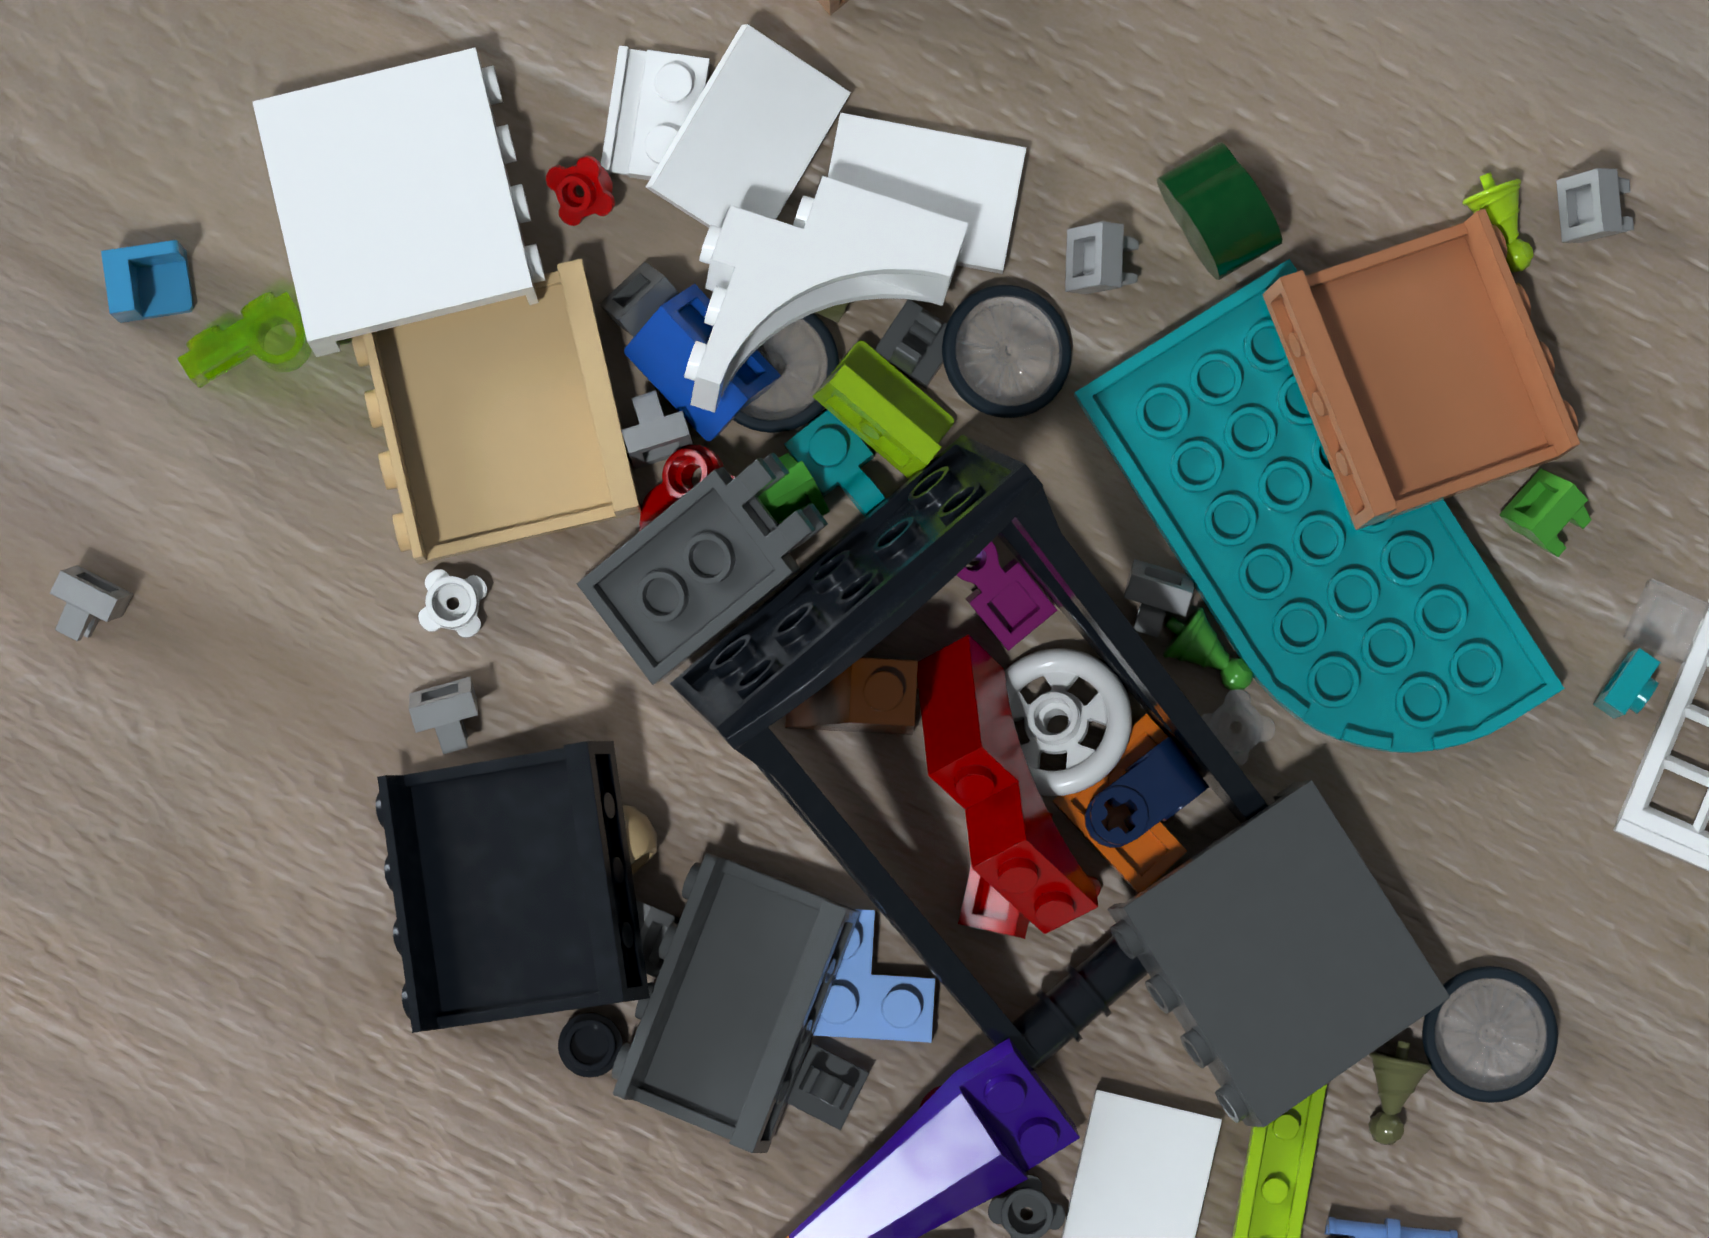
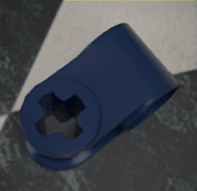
[1084,735,1210,848]

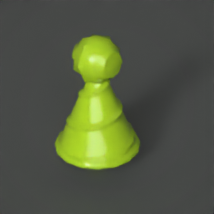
[1462,172,1534,272]

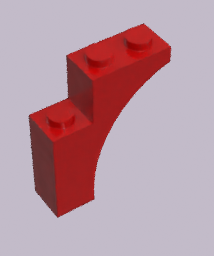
[917,634,1098,934]

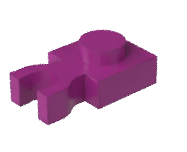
[957,541,1057,651]

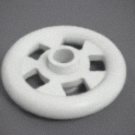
[1005,648,1132,796]

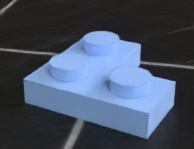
[813,909,935,1043]

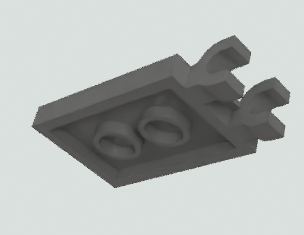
[576,453,828,685]

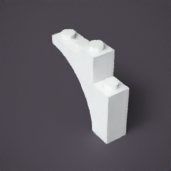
[684,176,969,413]

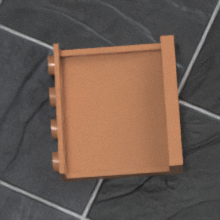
[1262,209,1580,530]

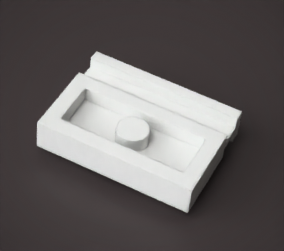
[601,45,710,180]

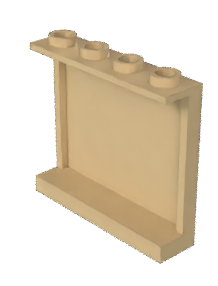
[351,258,641,565]

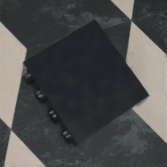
[376,741,650,1033]

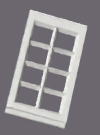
[1613,599,1709,872]

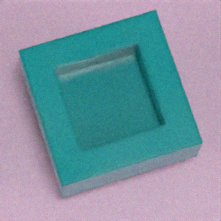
[1593,648,1661,719]

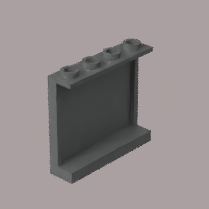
[1107,780,1451,1127]

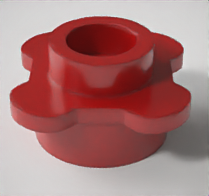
[546,155,615,226]

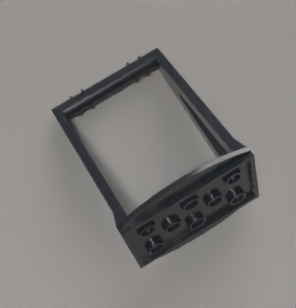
[670,434,1268,1071]

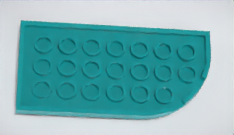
[1073,259,1565,753]

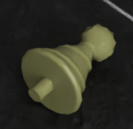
[1368,1041,1432,1145]

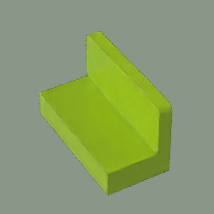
[812,341,954,479]

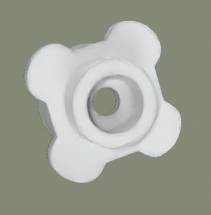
[418,569,487,638]

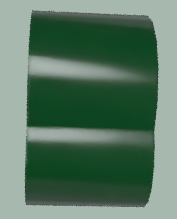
[1157,142,1282,280]

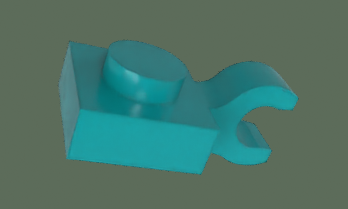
[784,410,886,517]

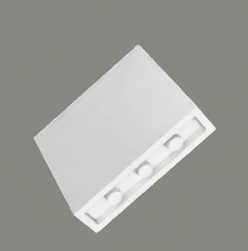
[252,47,546,357]

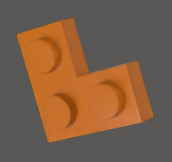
[1052,713,1190,894]

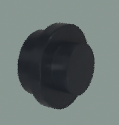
[558,1013,623,1078]

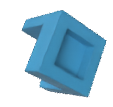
[101,240,194,323]

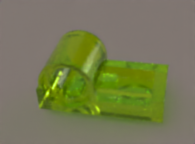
[177,291,312,388]

